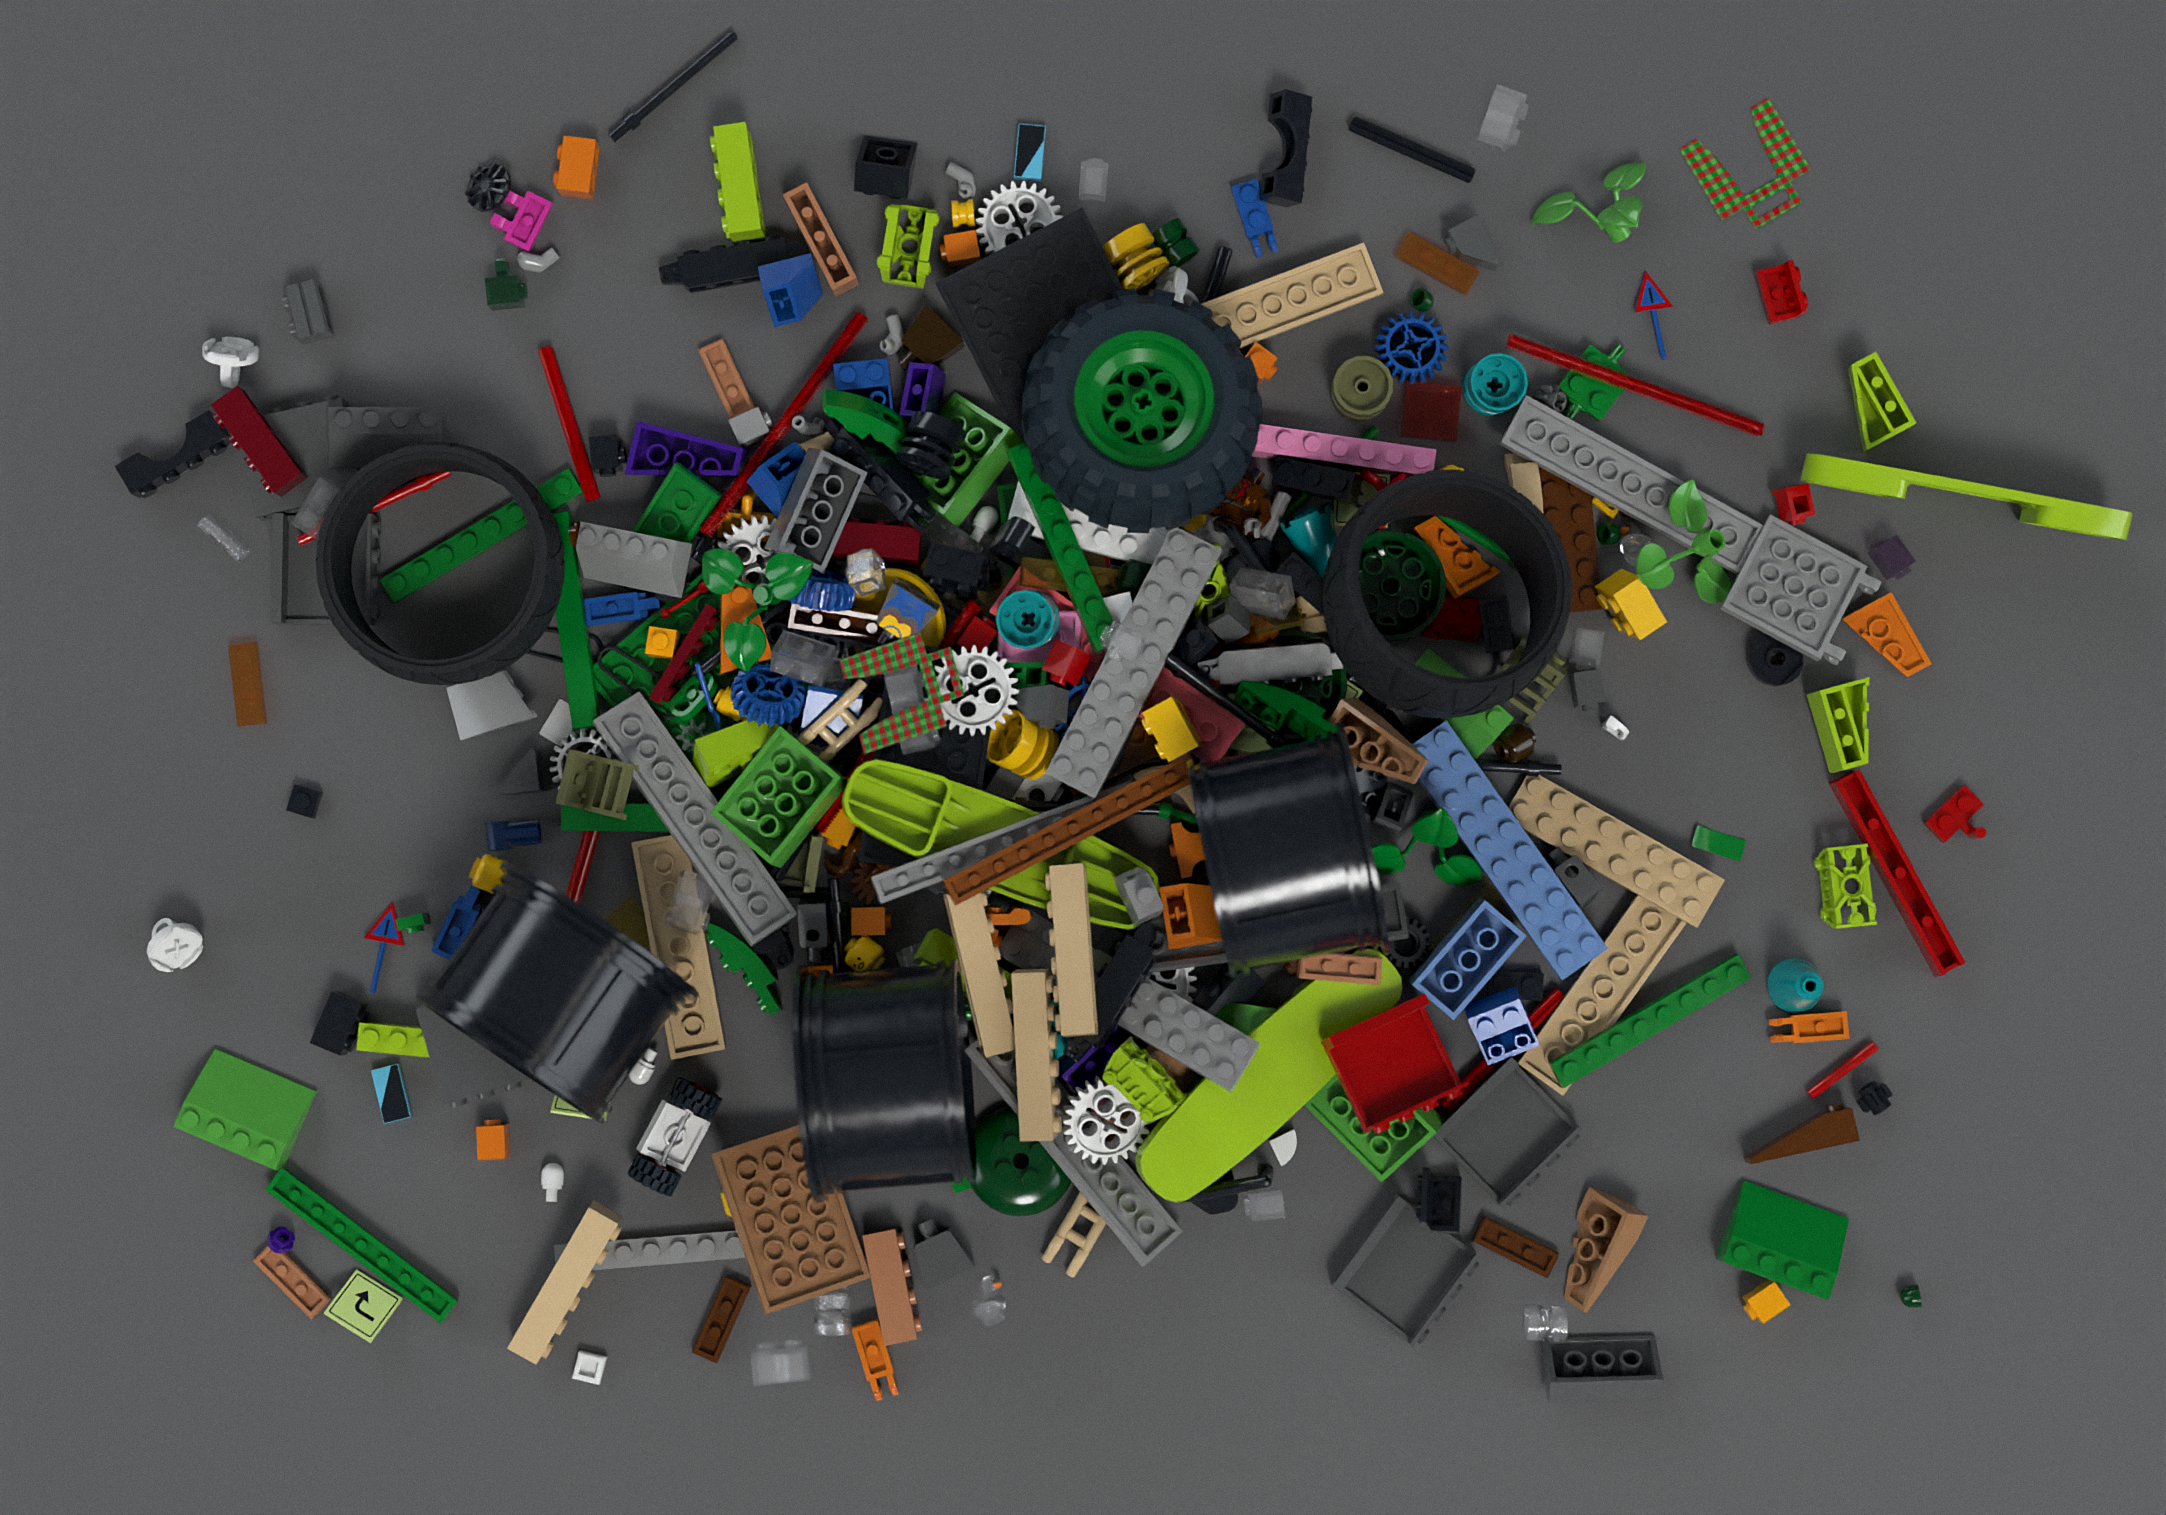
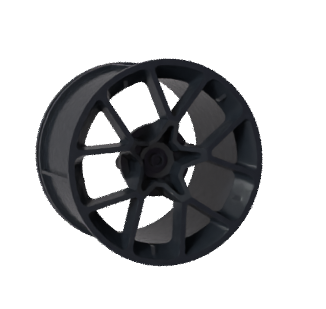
[1187,721,1390,979]
[415,862,699,1124]
[792,959,977,1203]

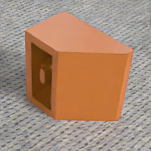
[1159,883,1223,950]

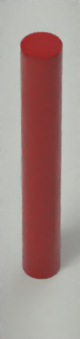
[1806,1041,1879,1099]

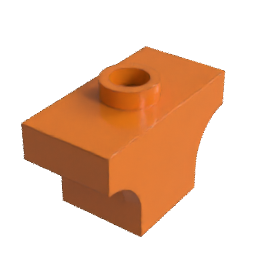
[1169,822,1205,879]

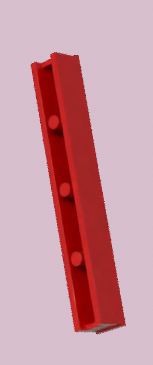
[1828,770,1966,977]

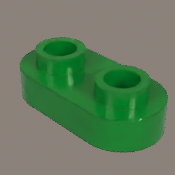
[669,673,718,721]

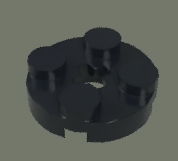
[1746,634,1804,687]

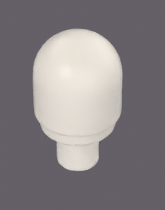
[969,506,999,543]
[629,1047,658,1085]
[541,1163,564,1202]

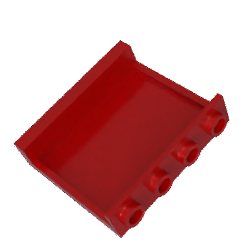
[1321,994,1469,1135]

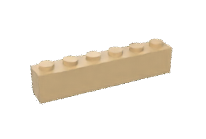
[1045,863,1098,1037]
[942,891,1015,1058]
[1011,969,1062,1141]
[507,1200,623,1365]

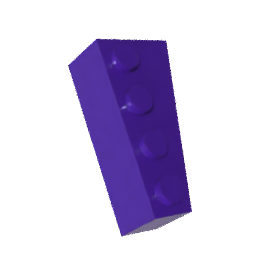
[624,421,748,476]

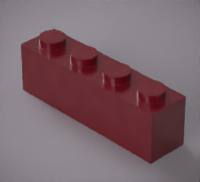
[211,386,308,497]
[831,518,922,566]

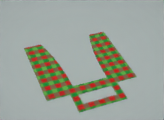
[1679,98,1811,229]
[840,633,964,754]

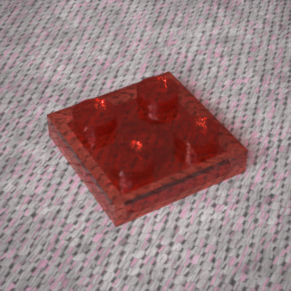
[1401,381,1462,442]

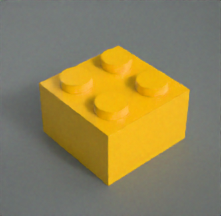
[1595,568,1667,640]
[1141,697,1203,762]

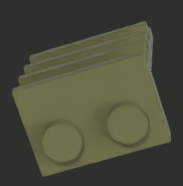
[1498,634,1569,725]
[556,749,639,820]
[775,832,823,892]

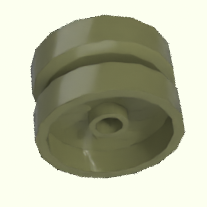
[1331,356,1393,422]

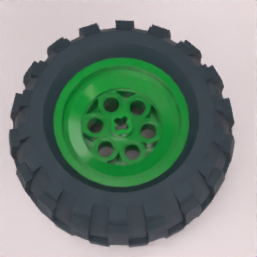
[1022,288,1262,533]

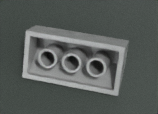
[576,522,692,598]

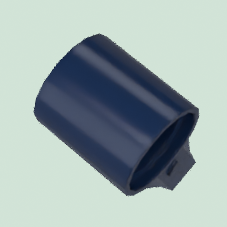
[485,820,542,851]

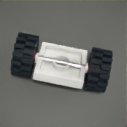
[627,1077,722,1197]

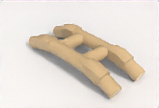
[796,679,882,762]
[1041,1192,1106,1277]

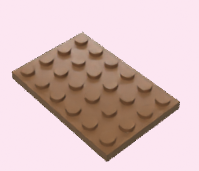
[711,1125,871,1315]

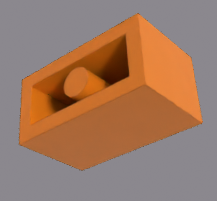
[553,136,600,199]

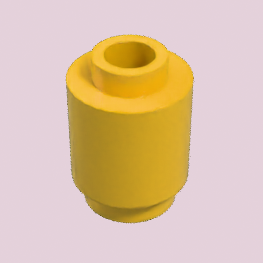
[713,686,748,723]

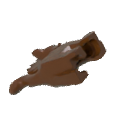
[824,830,897,906]

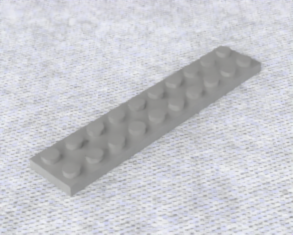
[1499,395,1764,575]
[1045,528,1223,799]
[593,691,798,947]
[999,906,1261,1093]
[965,1040,1183,1267]

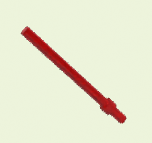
[296,471,452,546]

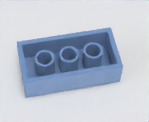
[1408,897,1526,1020]

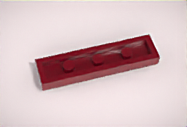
[649,604,719,706]

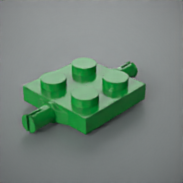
[1558,343,1632,422]

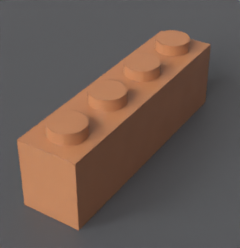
[783,182,859,297]
[862,1227,922,1346]

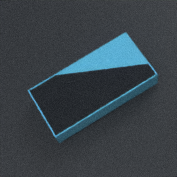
[1014,124,1046,181]
[371,1063,413,1124]

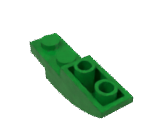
[822,389,911,455]
[1233,680,1336,741]
[705,923,783,1016]

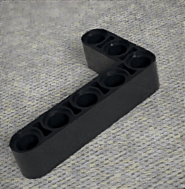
[988,516,1117,600]
[765,618,886,724]

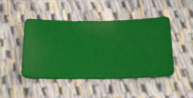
[1691,825,1746,861]

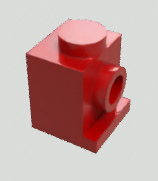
[1771,483,1816,526]

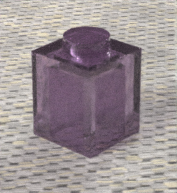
[1868,534,1916,580]

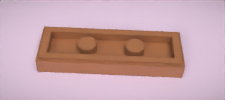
[698,338,755,419]
[1297,953,1383,985]
[253,1246,333,1319]

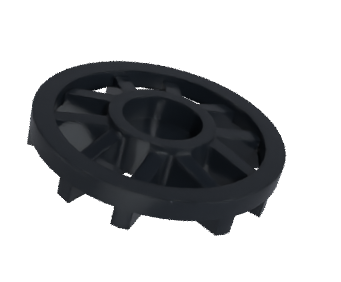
[465,162,511,212]

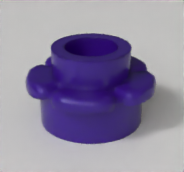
[268,1226,295,1254]

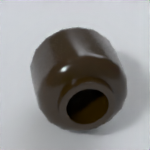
[1493,723,1536,763]

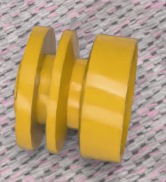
[1102,223,1169,290]
[987,709,1059,780]

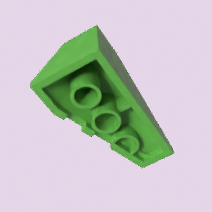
[1414,648,1514,760]

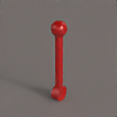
[660,582,709,619]

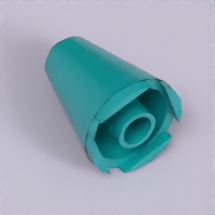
[1279,502,1337,578]
[1767,958,1824,1013]

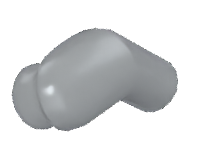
[945,162,977,199]
[880,315,905,355]
[792,416,826,436]

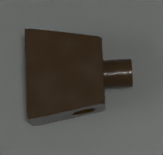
[898,305,965,372]

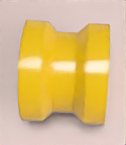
[951,199,975,228]

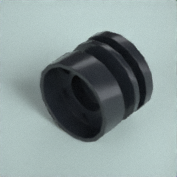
[896,411,966,479]

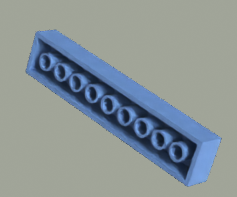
[1412,721,1608,980]

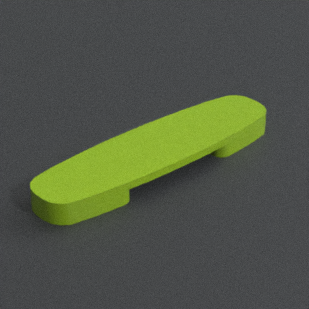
[1800,453,2133,541]
[842,760,1160,930]
[1135,948,1403,1202]

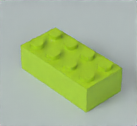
[710,122,766,246]

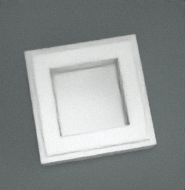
[572,1350,607,1385]

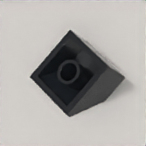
[854,135,918,199]

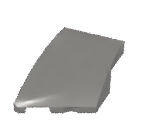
[446,671,537,741]

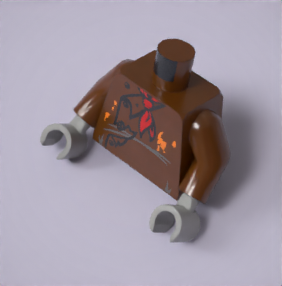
[1208,467,1271,538]

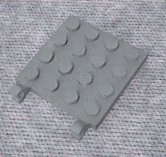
[1720,514,1882,665]

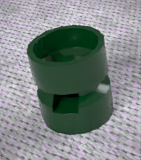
[1152,218,1200,268]

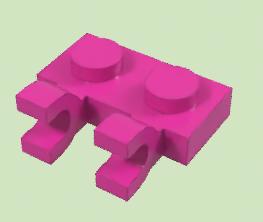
[490,191,553,253]

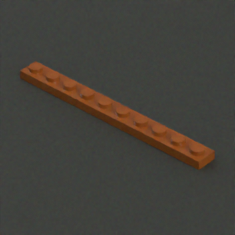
[942,754,1192,906]

